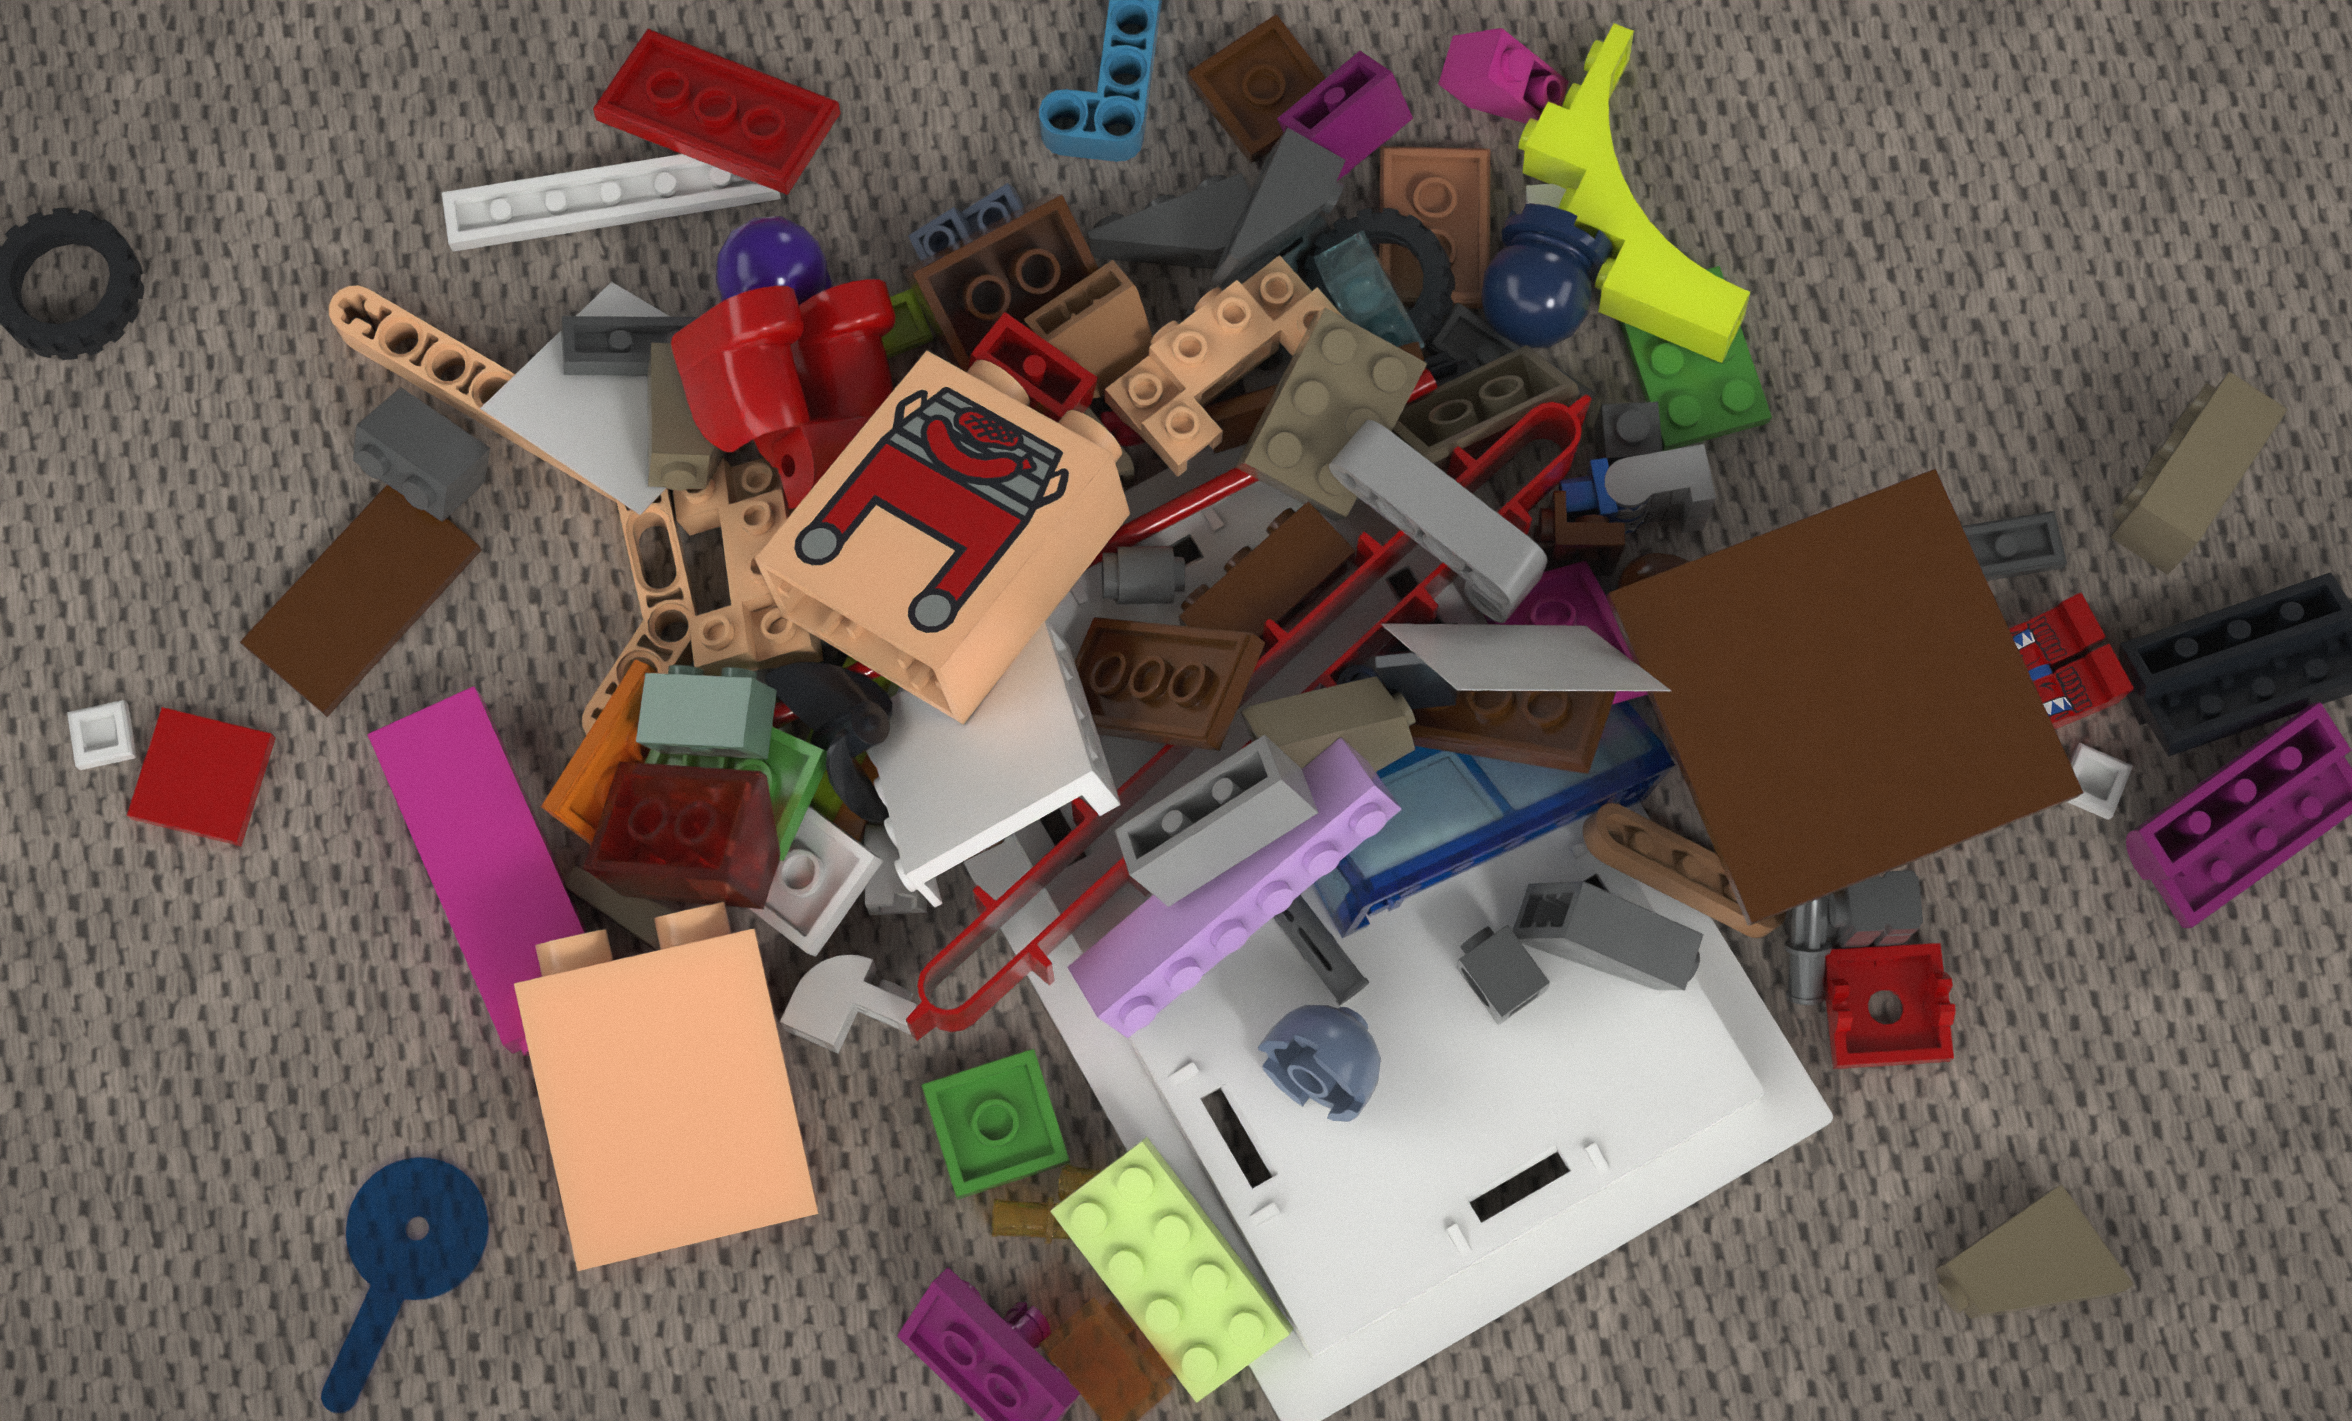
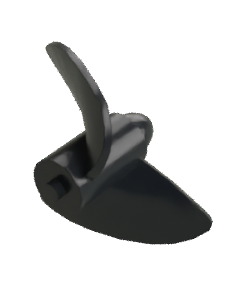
[765,662,893,823]

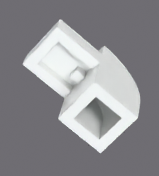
[780,955,917,1054]

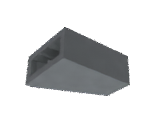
[1513,881,1704,990]

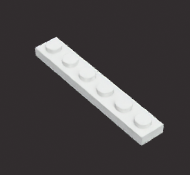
[442,154,781,252]

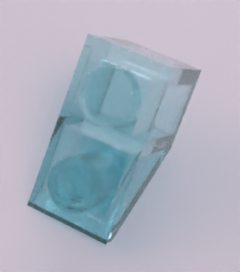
[1314,230,1425,348]

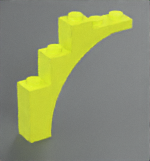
[1518,23,1750,363]

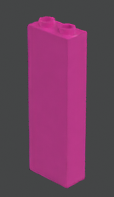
[367,686,588,1056]

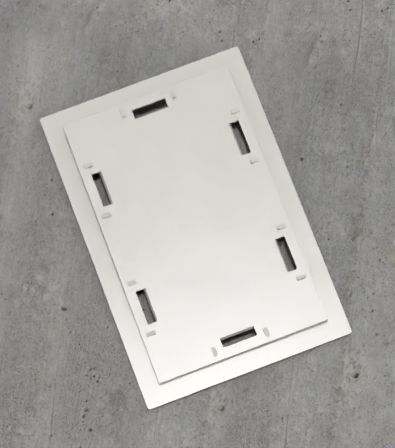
[897,444,1833,1421]

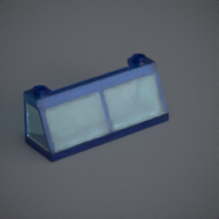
[1314,701,1675,938]

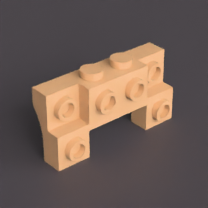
[1105,255,1344,477]
[673,457,824,676]

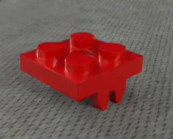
[1824,943,1956,1069]

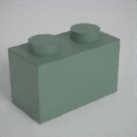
[636,665,777,759]

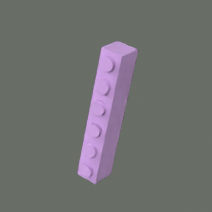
[1067,737,1402,1038]

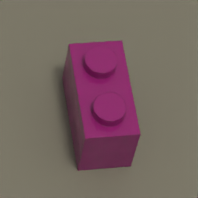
[1277,51,1413,181]

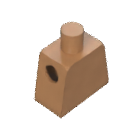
[1024,260,1153,398]

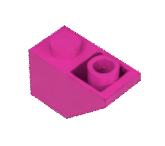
[1438,28,1569,124]

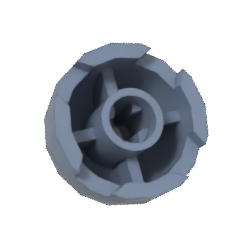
[1258,1005,1381,1122]

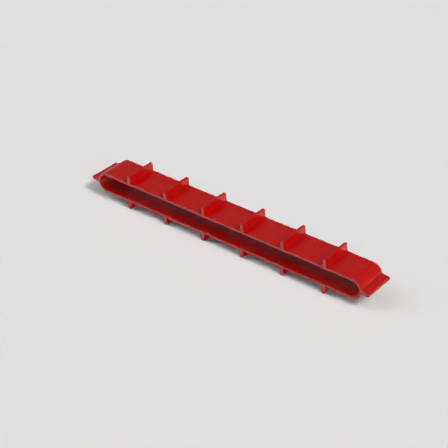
[905,394,1592,1041]

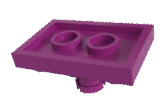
[897,1267,1081,1421]

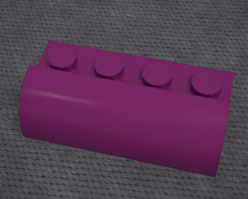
[2126,702,2352,928]

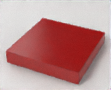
[126,707,276,846]

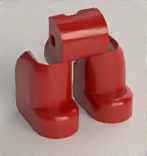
[671,279,895,509]

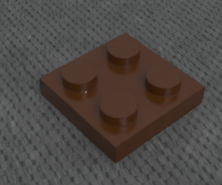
[1187,14,1326,164]

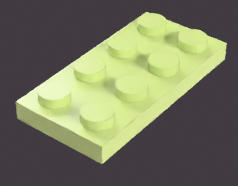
[1050,1137,1294,1403]

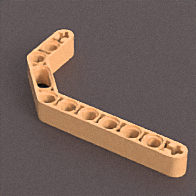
[329,285,698,735]

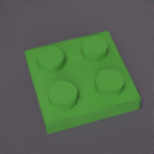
[922,1049,1070,1200]

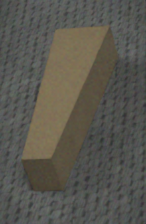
[565,865,676,951]

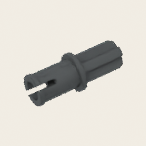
[1784,895,1832,1005]

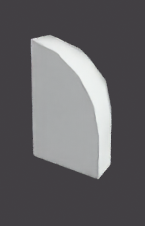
[864,825,927,915]

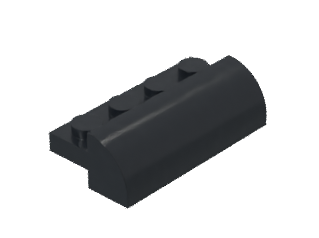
[2119,572,2352,757]

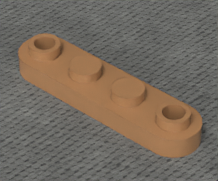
[1583,803,1786,938]

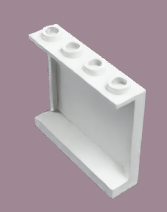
[866,619,1121,908]

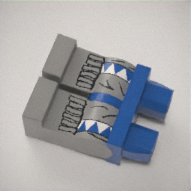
[1559,444,1716,535]

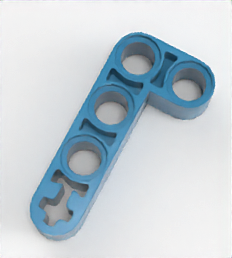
[1039,0,1162,162]

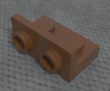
[1533,491,1625,576]

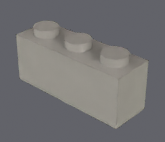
[1115,735,1318,907]

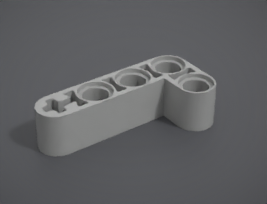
[1328,420,1547,623]

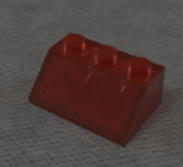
[583,762,781,909]

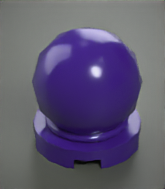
[716,216,833,305]

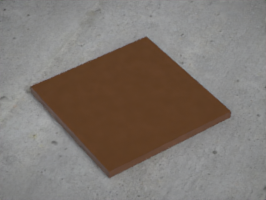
[1606,469,2084,926]

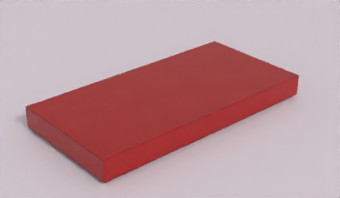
[593,28,841,195]

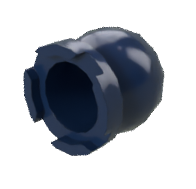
[1481,203,1613,348]

